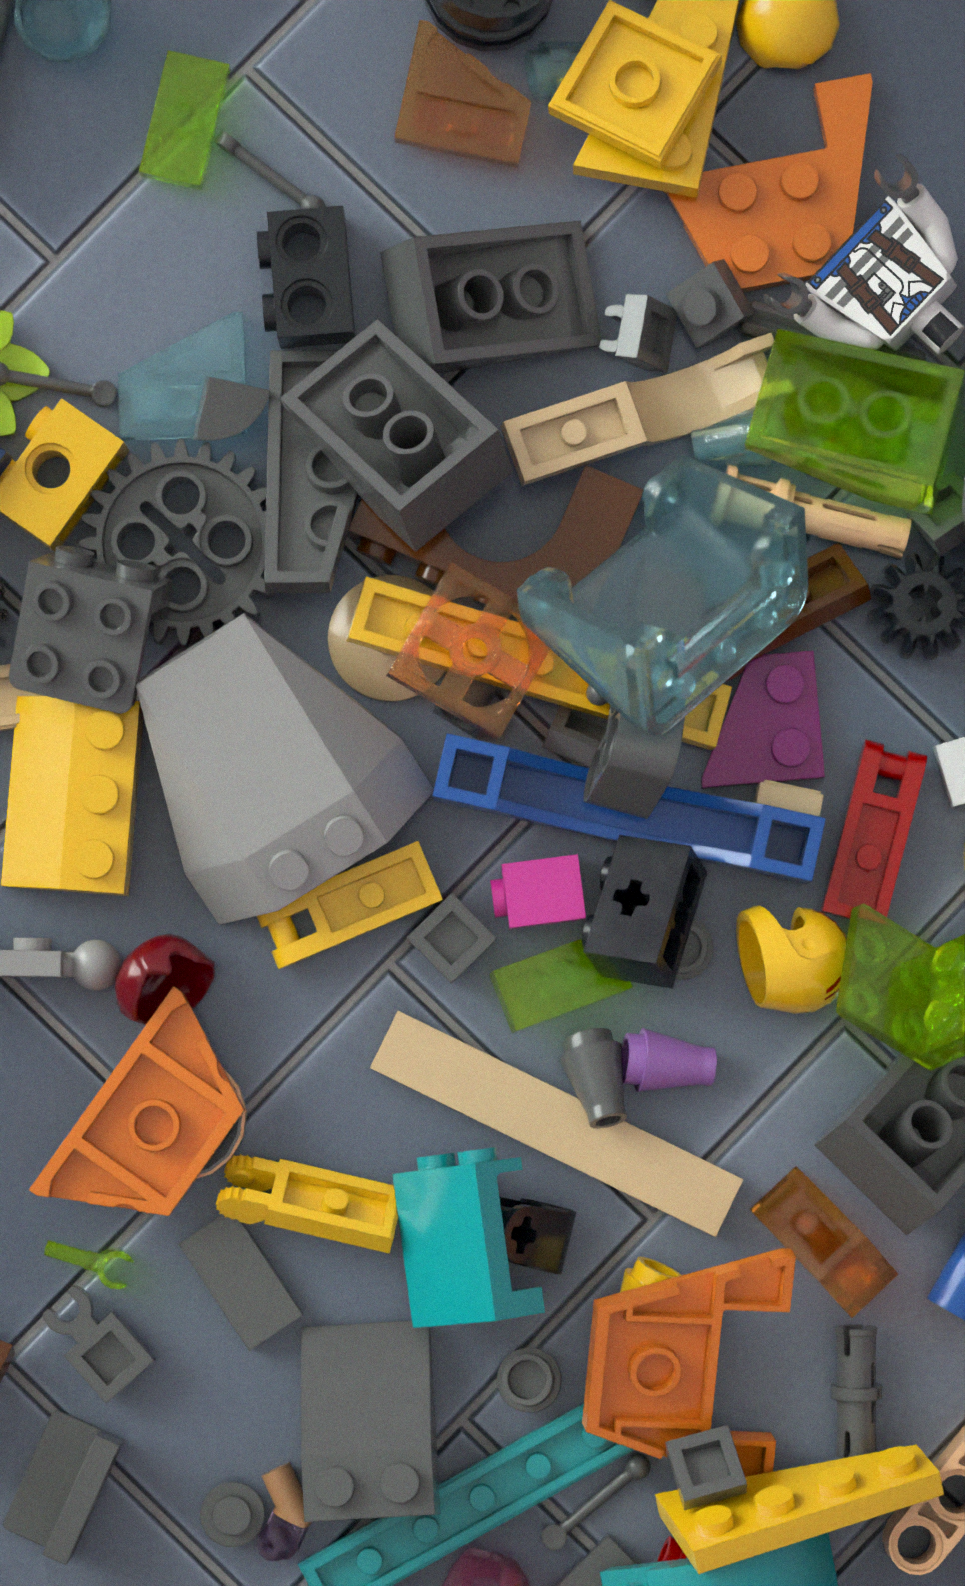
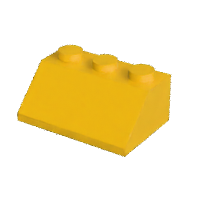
[1,696,144,896]

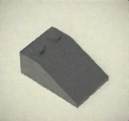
[380,220,601,373]
[280,319,513,552]
[814,998,965,1236]
[301,1320,441,1522]

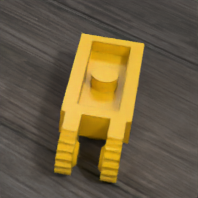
[216,1154,398,1254]

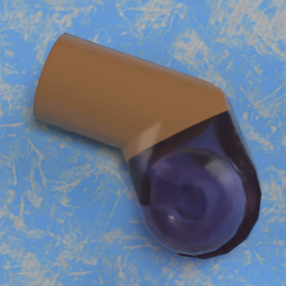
[256,1462,312,1562]

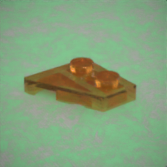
[394,19,531,168]

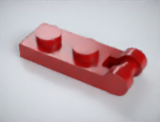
[820,739,927,928]

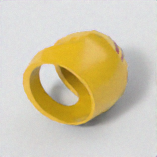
[736,905,852,1014]

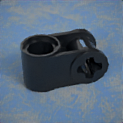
[499,1196,577,1275]

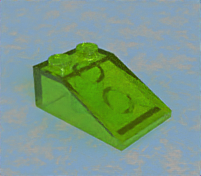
[745,328,965,515]

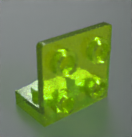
[836,903,965,1071]

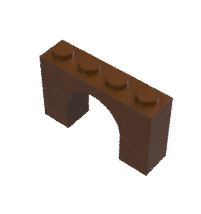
[348,465,644,637]

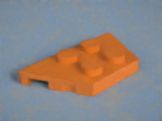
[29,986,245,1216]

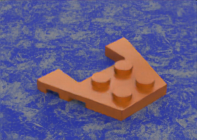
[663,73,873,293]
[582,1248,796,1477]

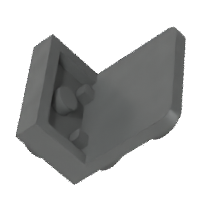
[9,545,173,713]

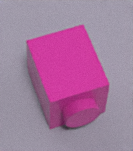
[490,854,586,930]

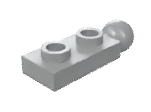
[0,938,122,991]

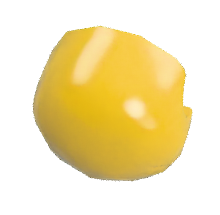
[736,0,840,70]

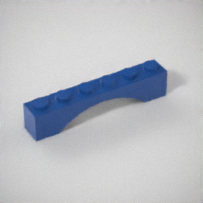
[432,733,826,884]

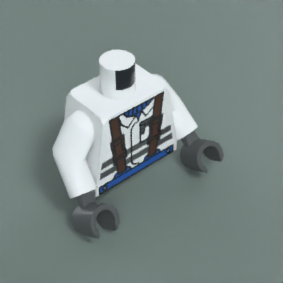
[764,154,964,355]

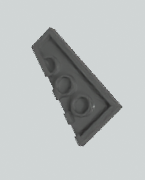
[264,350,359,593]

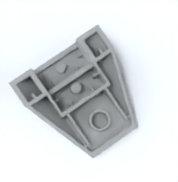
[136,613,434,925]

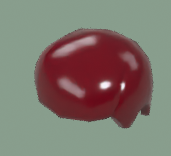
[115,933,215,1026]

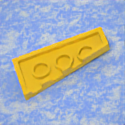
[573,0,740,198]
[655,1444,944,1574]

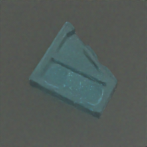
[118,311,248,441]

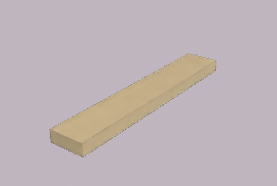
[370,1011,744,1237]

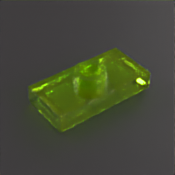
[139,50,231,190]
[489,938,633,1034]

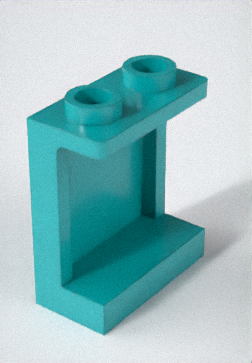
[392,1147,545,1328]

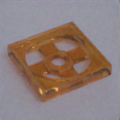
[386,562,563,740]

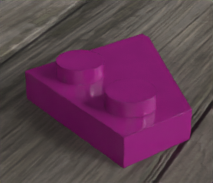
[701,650,825,789]

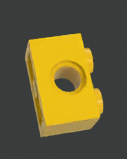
[0,398,129,552]

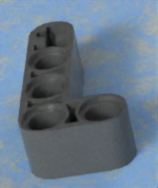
[583,557,705,819]

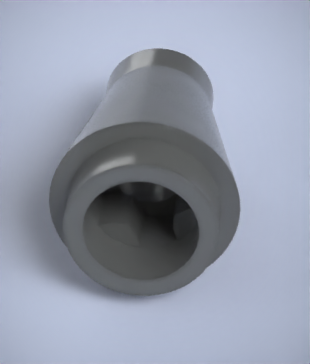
[560,1028,627,1129]

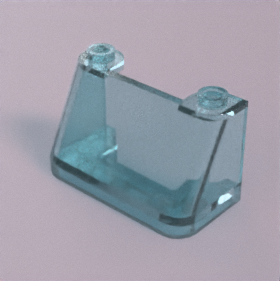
[517,454,808,736]

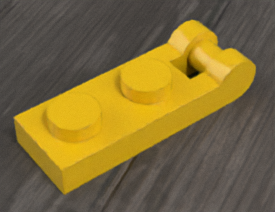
[256,841,443,970]

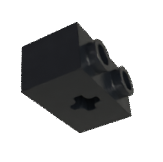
[582,835,707,989]

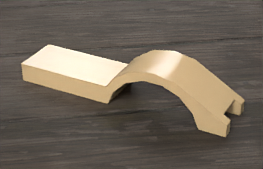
[500,333,793,486]

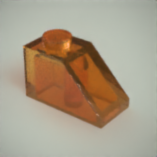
[750,1166,899,1318]

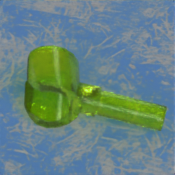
[44,1240,134,1289]

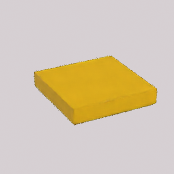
[548,0,722,170]

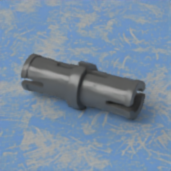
[831,1324,882,1458]

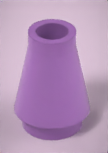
[622,1028,717,1092]

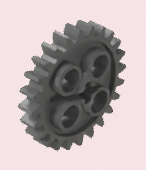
[79,439,275,648]

